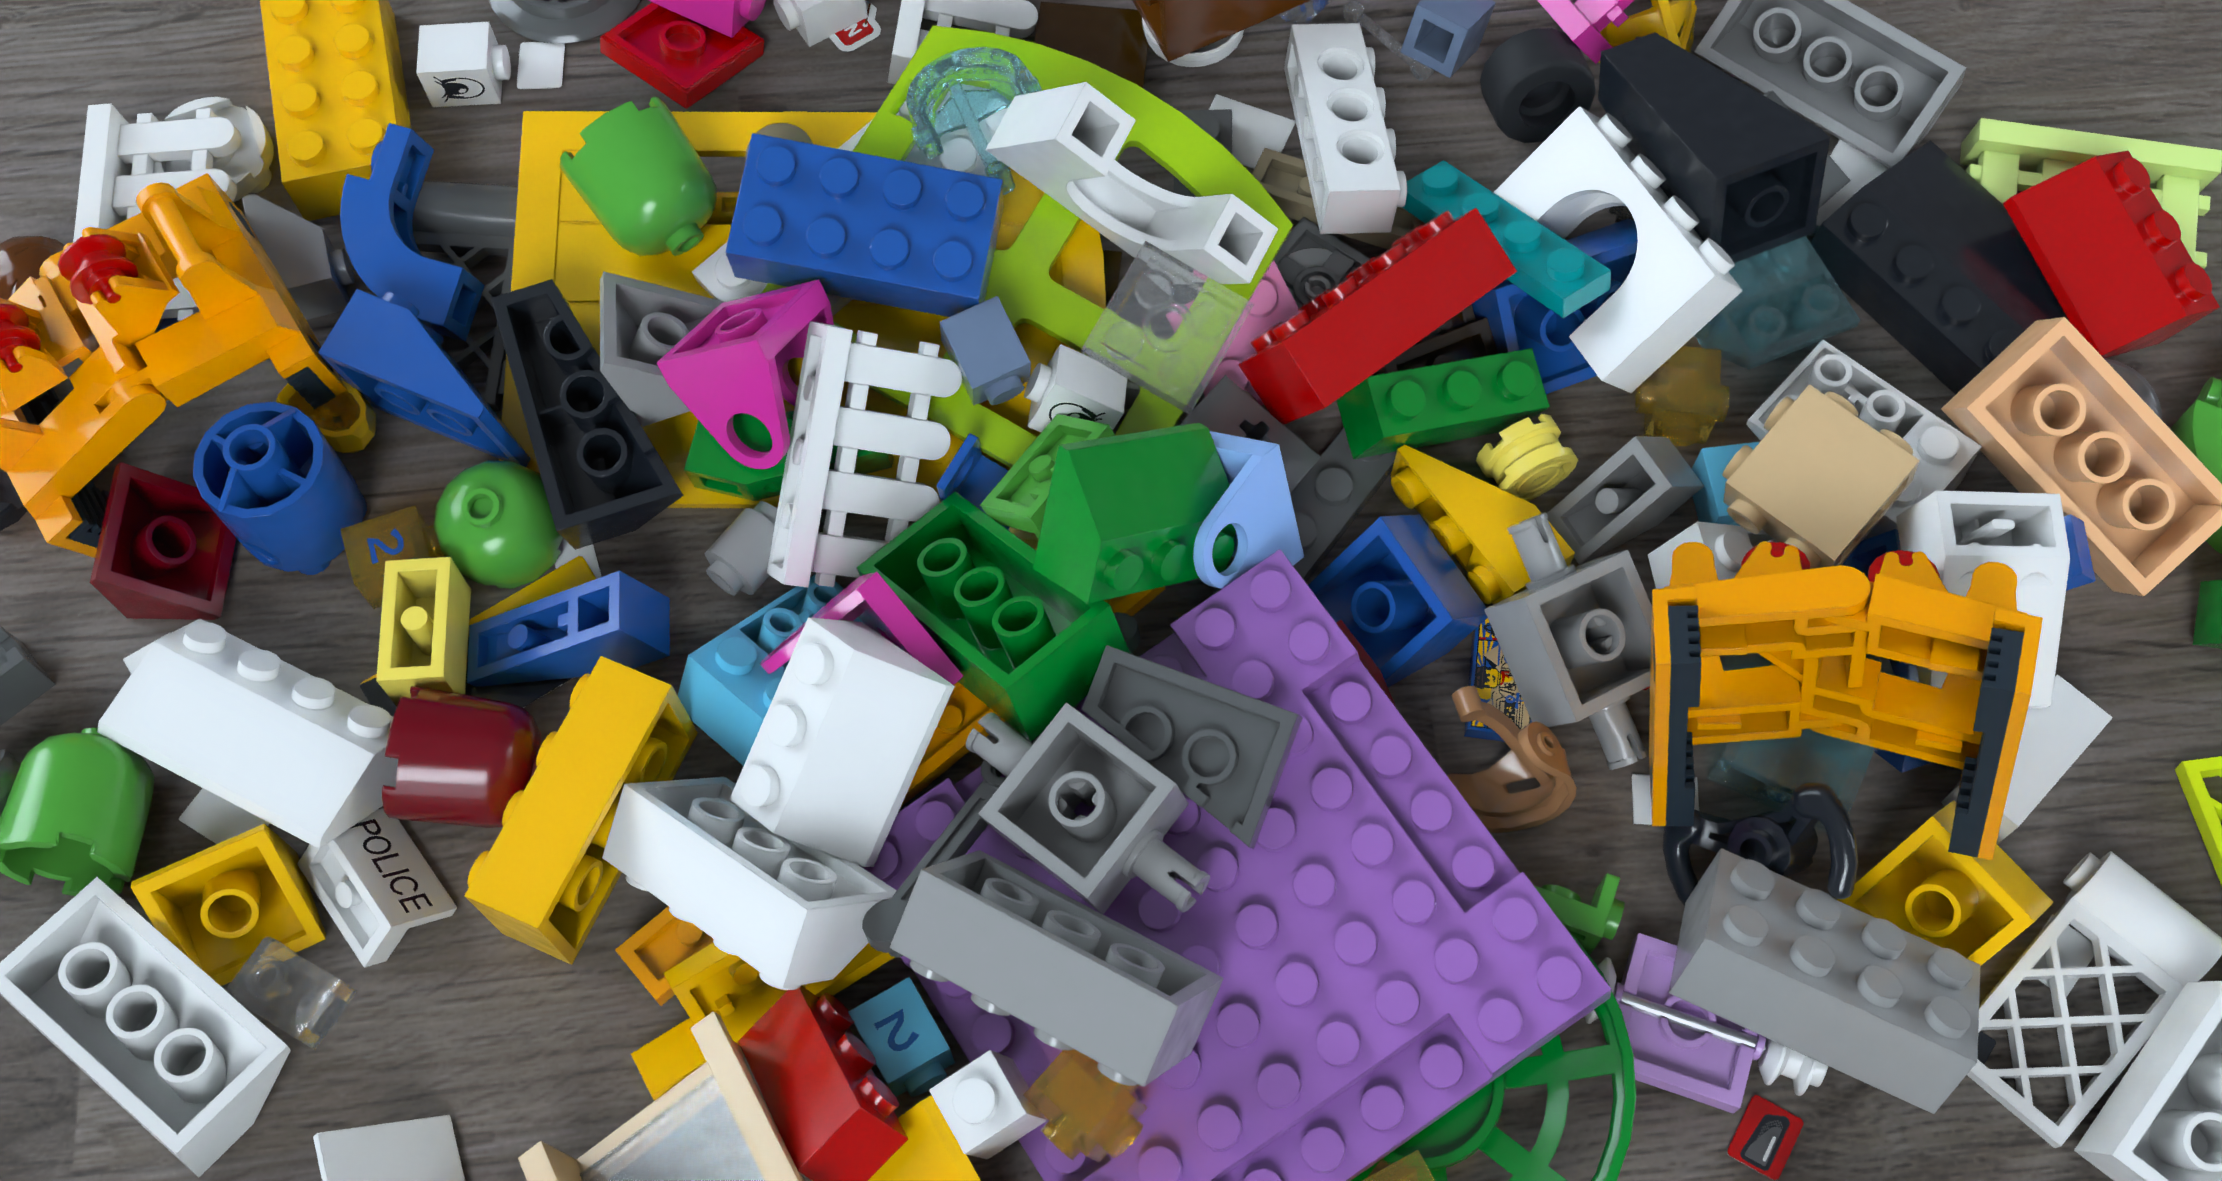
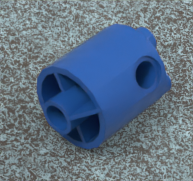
[193,402,367,575]

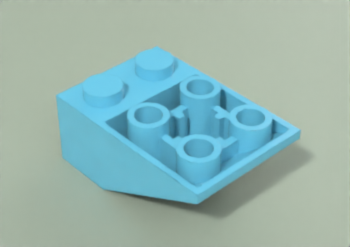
[678,574,864,766]

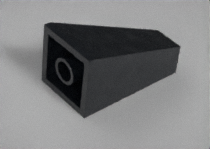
[1598,32,1830,263]

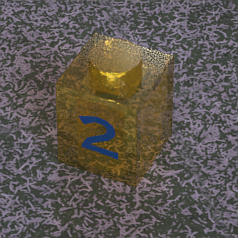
[340,505,446,609]

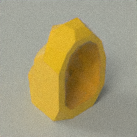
[276,380,376,453]

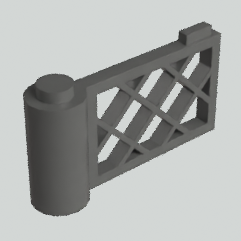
[412,180,518,411]

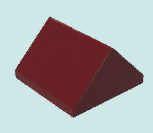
[90,462,236,620]

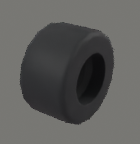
[1480,28,1596,143]

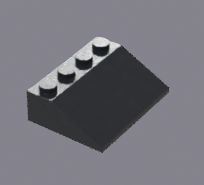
[1804,140,2070,395]

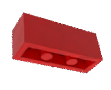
[738,985,908,1181]

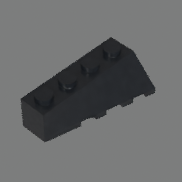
[491,279,684,550]

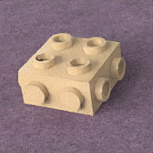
[1722,384,1920,569]

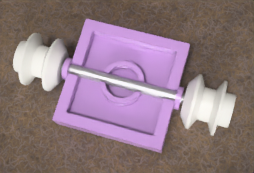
[1585,933,1828,1114]

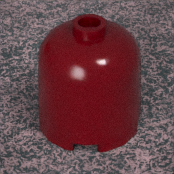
[382,686,542,828]

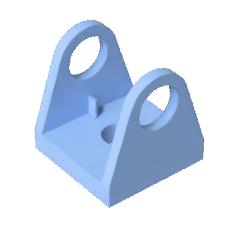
[1193,431,1304,589]

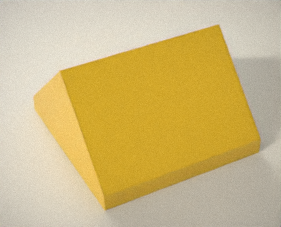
[131,824,326,986]

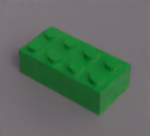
[856,492,1130,742]

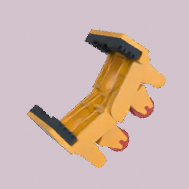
[0,173,347,558]
[1649,541,2043,860]

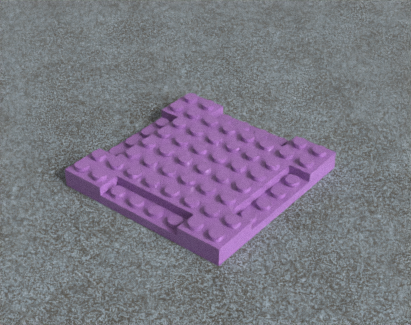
[859,549,1612,1181]

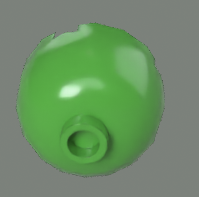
[434,460,563,589]

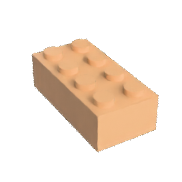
[1941,317,2222,596]

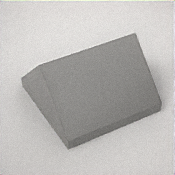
[600,271,724,427]

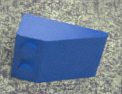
[318,289,531,467]

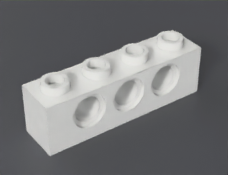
[1284,23,1407,234]

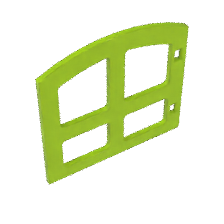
[762,26,1293,468]

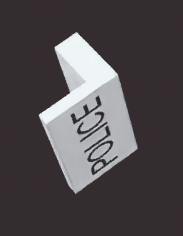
[297,808,457,968]

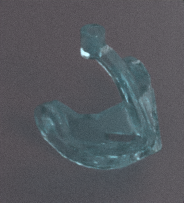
[906,47,1042,195]

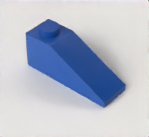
[467,570,670,687]

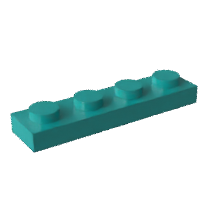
[1402,160,1611,318]

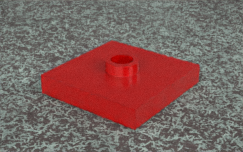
[600,2,764,109]

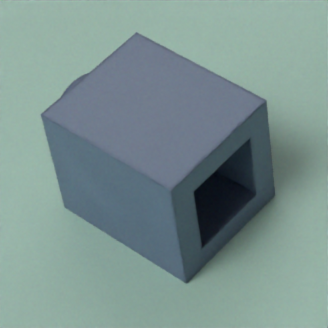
[1400,0,1496,78]
[940,296,1031,406]

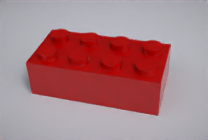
[1238,208,1517,425]

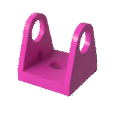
[657,279,834,469]
[760,572,963,685]

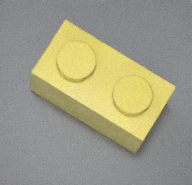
[376,557,471,707]

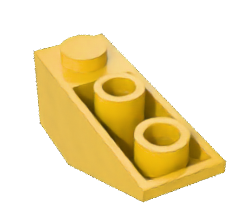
[1391,444,1575,605]

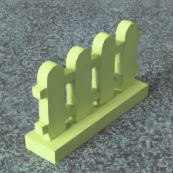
[1960,118,2222,269]

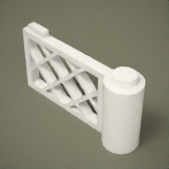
[1967,851,2222,1148]

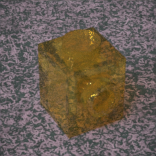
[1635,346,1730,446]
[1023,1049,1148,1162]

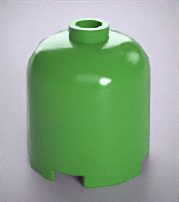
[560,97,717,256]
[0,728,154,896]

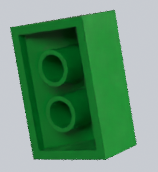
[1033,423,1236,604]

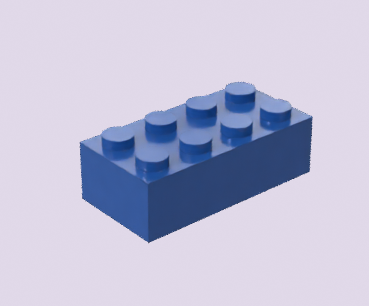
[725,133,1004,317]

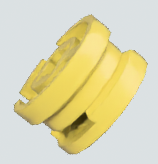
[1476,414,1578,501]

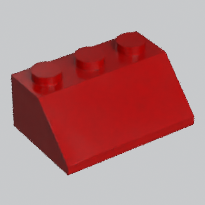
[2003,150,2220,358]

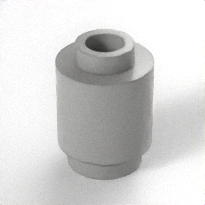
[705,501,777,596]

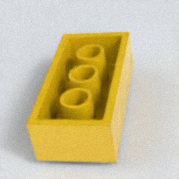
[260,0,411,221]
[464,656,698,965]

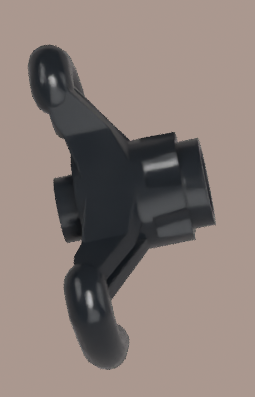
[1663,782,1858,906]

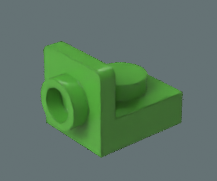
[1534,873,1625,956]

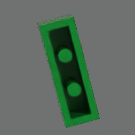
[1337,348,1549,460]

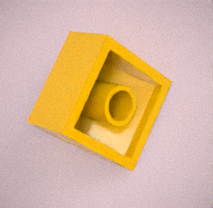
[1837,800,2054,966]

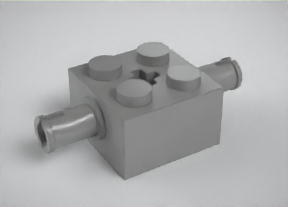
[1484,512,1652,770]
[965,702,1210,914]

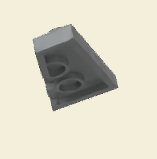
[1082,645,1303,849]

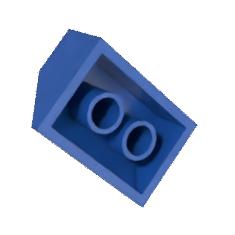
[1472,219,1638,394]

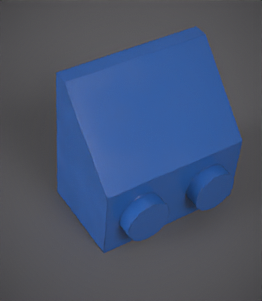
[1308,514,1488,687]

